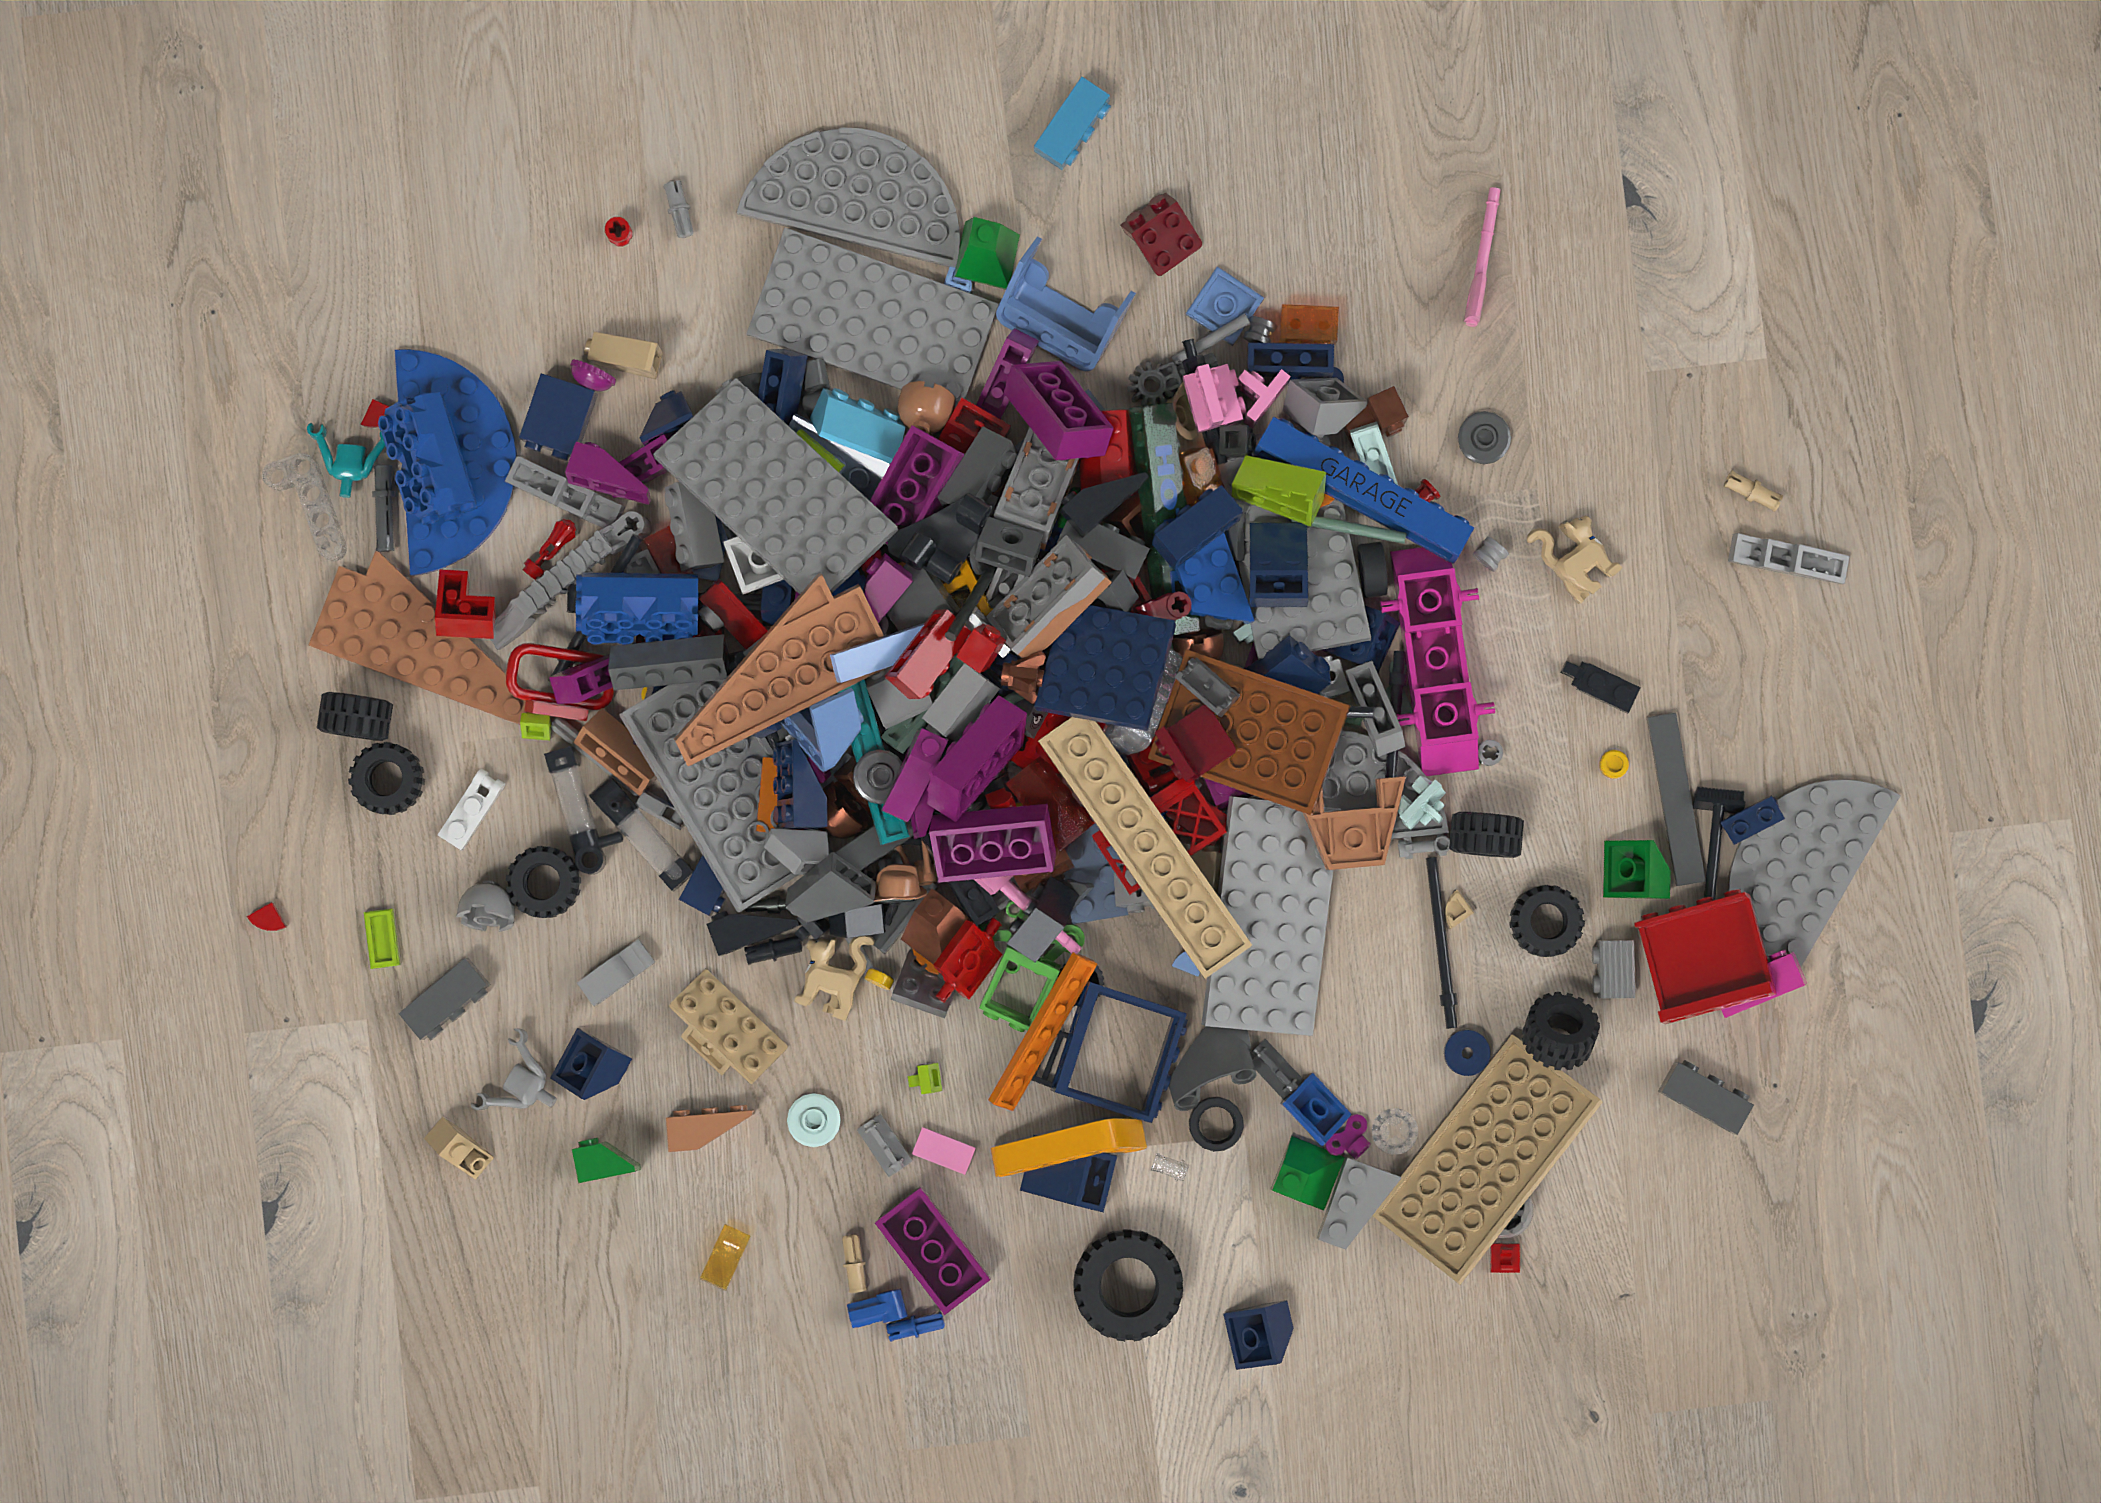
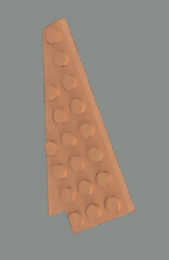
[309,551,527,725]
[674,573,888,766]

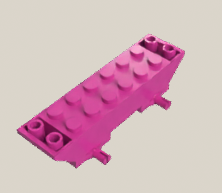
[1380,547,1495,776]

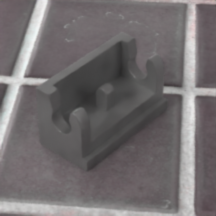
[1175,658,1240,717]

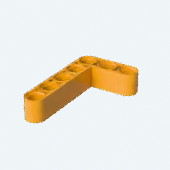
[991,1118,1147,1177]

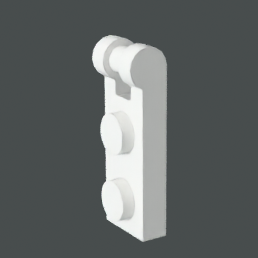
[438,768,505,851]

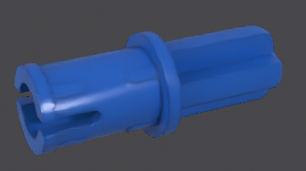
[886,1312,945,1342]

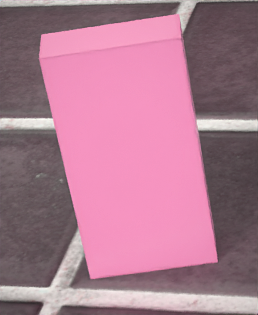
[912,1127,976,1175]

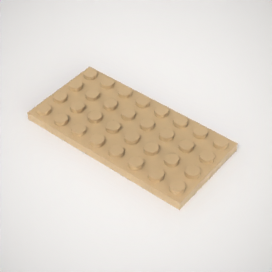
[1372,1034,1603,1285]

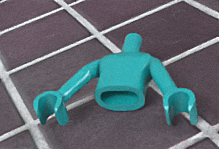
[307,423,385,498]

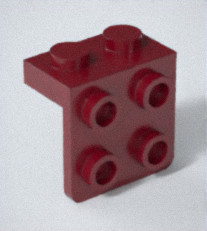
[1120,192,1202,276]
[1154,705,1236,783]

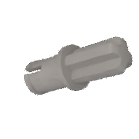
[663,180,693,238]

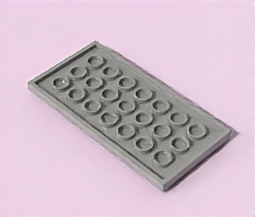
[747,227,999,408]
[653,378,898,594]
[1218,426,1371,660]
[619,679,833,912]
[1201,796,1341,1036]

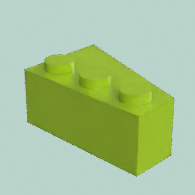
[1232,455,1326,527]

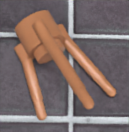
[896,839,938,886]

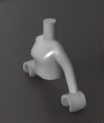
[471,1028,557,1110]

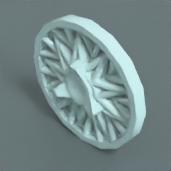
[787,1093,841,1147]

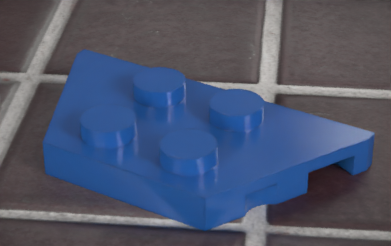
[1175,533,1255,624]

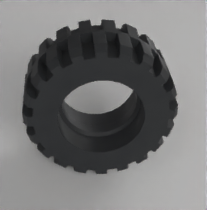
[1073,1229,1183,1342]

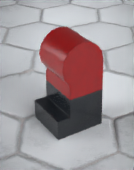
[984,775,1018,809]

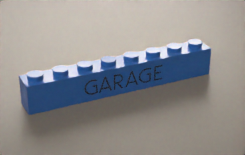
[1253,417,1474,564]

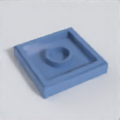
[1185,267,1264,346]

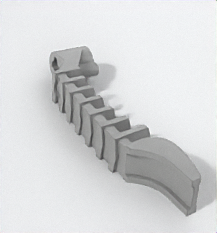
[490,511,651,650]

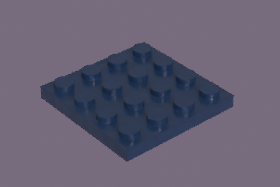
[1034,605,1176,731]

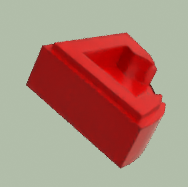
[361,399,389,428]
[246,902,287,931]

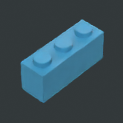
[1034,77,1111,170]

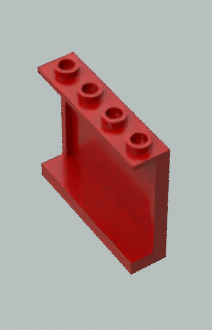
[1634,889,1777,1024]

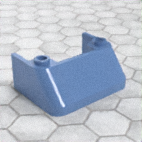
[996,236,1136,371]
[780,688,864,772]

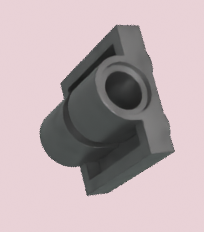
[891,949,956,1018]

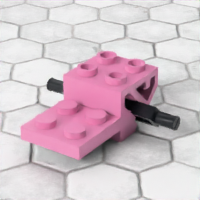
[1182,339,1246,466]

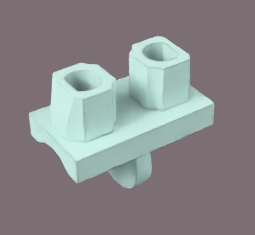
[1398,775,1446,830]

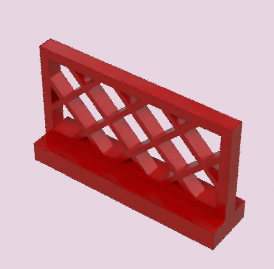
[1092,778,1227,895]

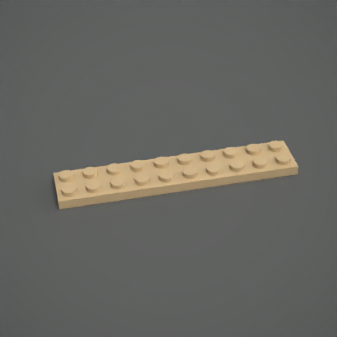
[1038,717,1252,979]

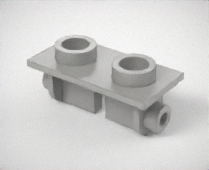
[857,1114,912,1177]

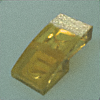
[700,1224,751,1291]

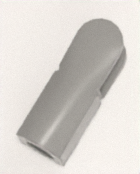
[636,790,682,830]

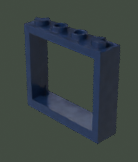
[1050,982,1188,1123]

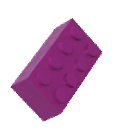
[1004,361,1113,460]
[870,425,965,544]
[927,696,1027,822]
[929,804,1056,883]
[875,1186,991,1315]

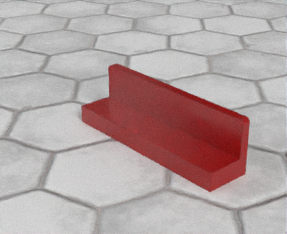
[698,579,768,650]

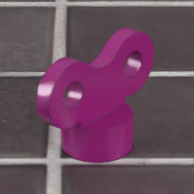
[1325,1114,1371,1160]

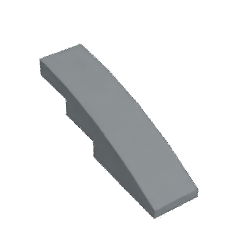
[505,456,625,528]
[1728,533,1850,584]

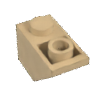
[424,1116,494,1180]

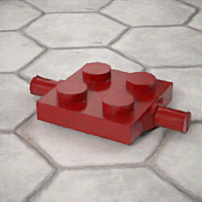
[933,918,1003,1003]

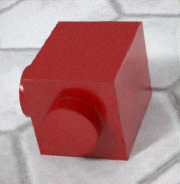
[956,624,1006,673]

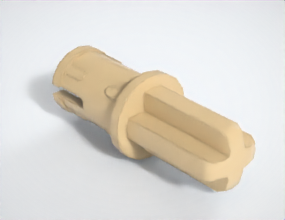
[842,1234,867,1293]

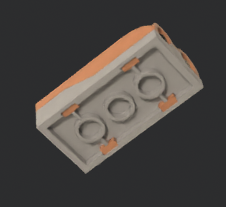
[993,427,1080,550]
[986,535,1112,658]

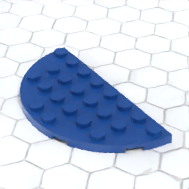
[395,350,517,576]

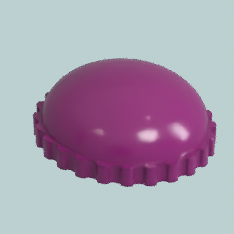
[570,359,616,392]

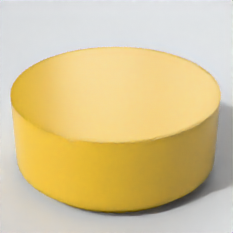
[1599,750,1629,779]
[864,968,894,990]

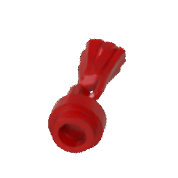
[522,519,577,580]

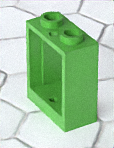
[979,944,1061,1032]

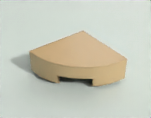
[1445,890,1474,929]

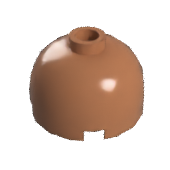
[897,381,955,434]

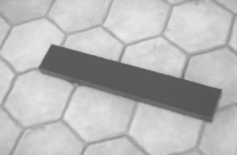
[1647,713,1706,886]

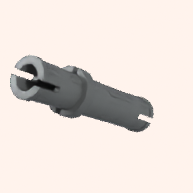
[372,465,395,552]

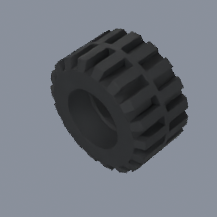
[316,692,393,741]
[348,742,425,815]
[1449,812,1524,858]
[506,846,581,918]
[1509,885,1585,957]
[1522,992,1600,1071]

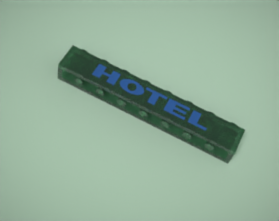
[1129,403,1200,635]

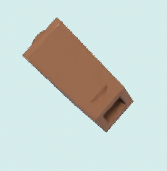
[666,1105,754,1152]

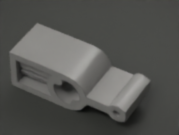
[577,939,655,1006]

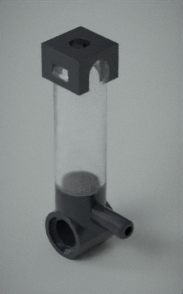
[544,746,624,875]
[589,776,694,892]

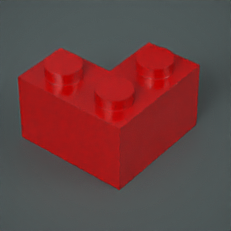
[435,569,496,639]

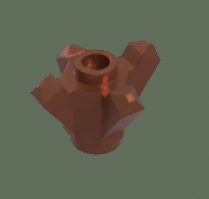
[1001,651,1046,704]

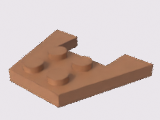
[1303,776,1406,870]

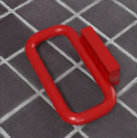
[506,643,615,721]

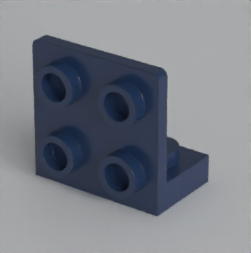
[1321,605,1400,673]

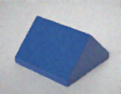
[1280,1073,1352,1146]

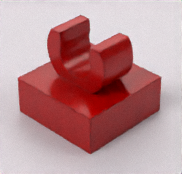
[1490,1243,1520,1273]

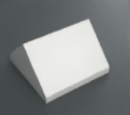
[723,537,784,594]

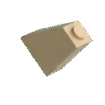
[584,332,663,380]

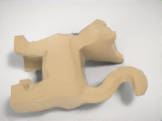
[1526,515,1622,604]
[794,935,875,1021]

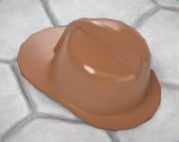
[874,864,927,901]

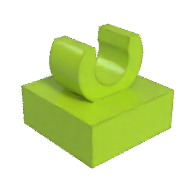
[520,712,552,741]
[907,1063,943,1095]

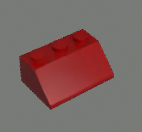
[1079,409,1138,496]

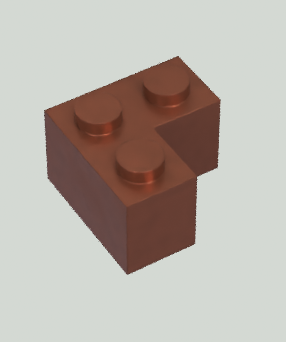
[1343,386,1409,448]

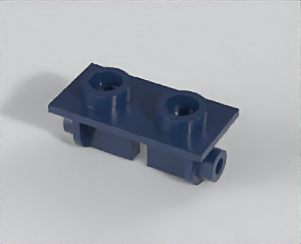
[1720,795,1785,845]

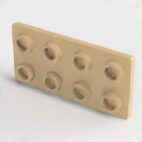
[669,969,788,1084]

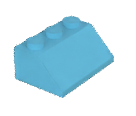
[810,388,905,463]

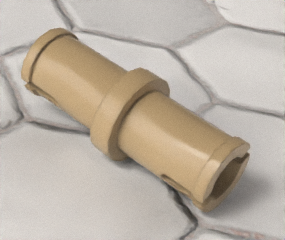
[1724,470,1783,512]

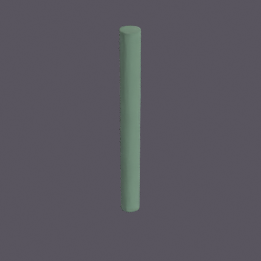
[1291,516,1406,544]

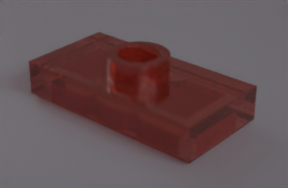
[643,526,694,574]

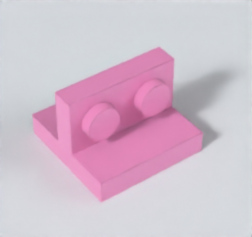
[1237,369,1291,429]

